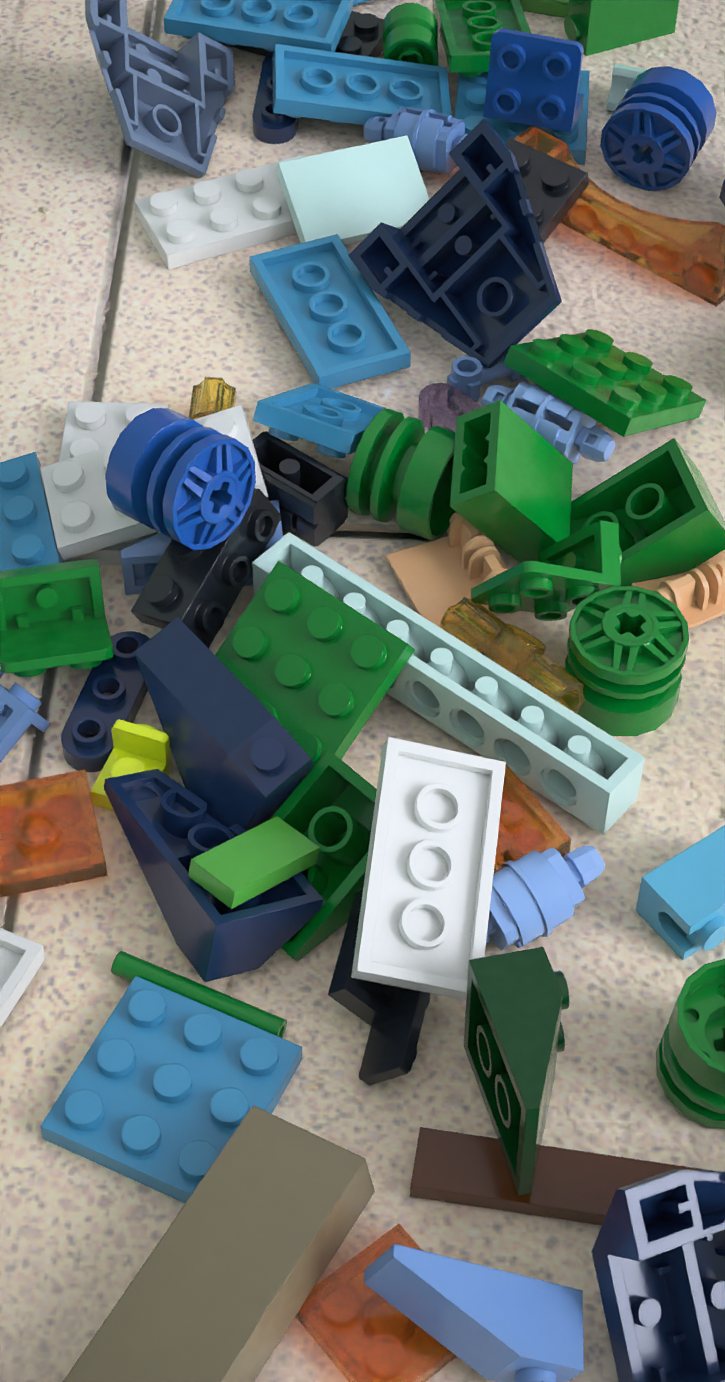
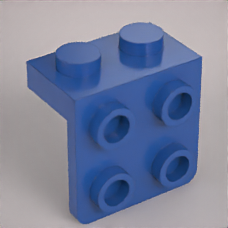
[483,28,584,133]

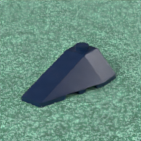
[134,617,315,831]
[104,769,323,982]

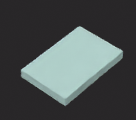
[276,136,430,245]

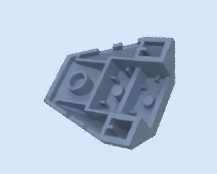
[85,0,235,178]

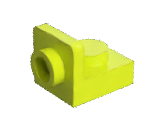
[90,719,172,811]

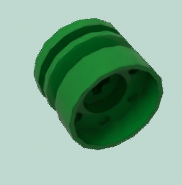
[346,408,456,541]
[563,586,689,736]
[656,959,725,1129]

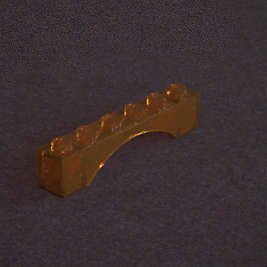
[514,126,725,307]

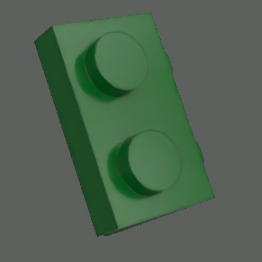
[471,520,622,621]
[0,558,114,677]

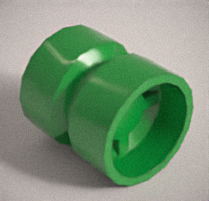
[383,3,438,66]

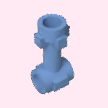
[446,354,526,406]

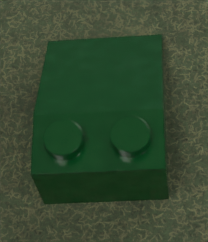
[463,947,569,1195]

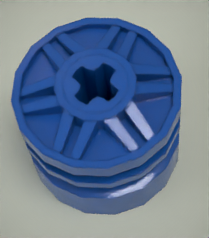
[600,66,717,191]
[105,408,256,550]

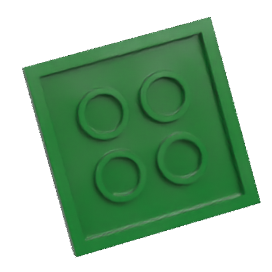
[503,329,707,437]
[215,561,415,765]

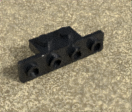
[131,488,281,649]
[328,890,430,1085]

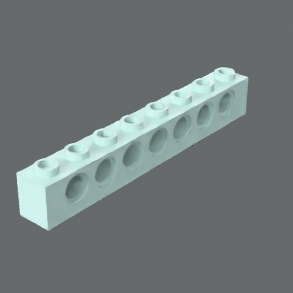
[252,532,645,835]

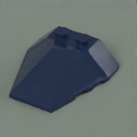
[348,119,562,368]
[591,1169,725,1382]

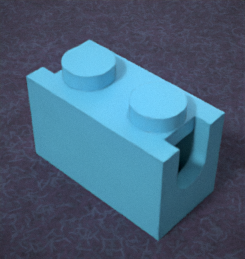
[636,825,725,960]

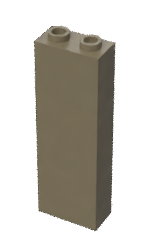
[63,1105,375,1382]

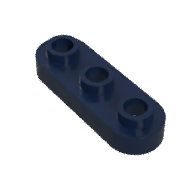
[252,52,299,144]
[61,631,150,772]

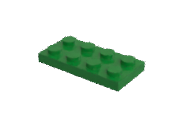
[432,0,531,77]

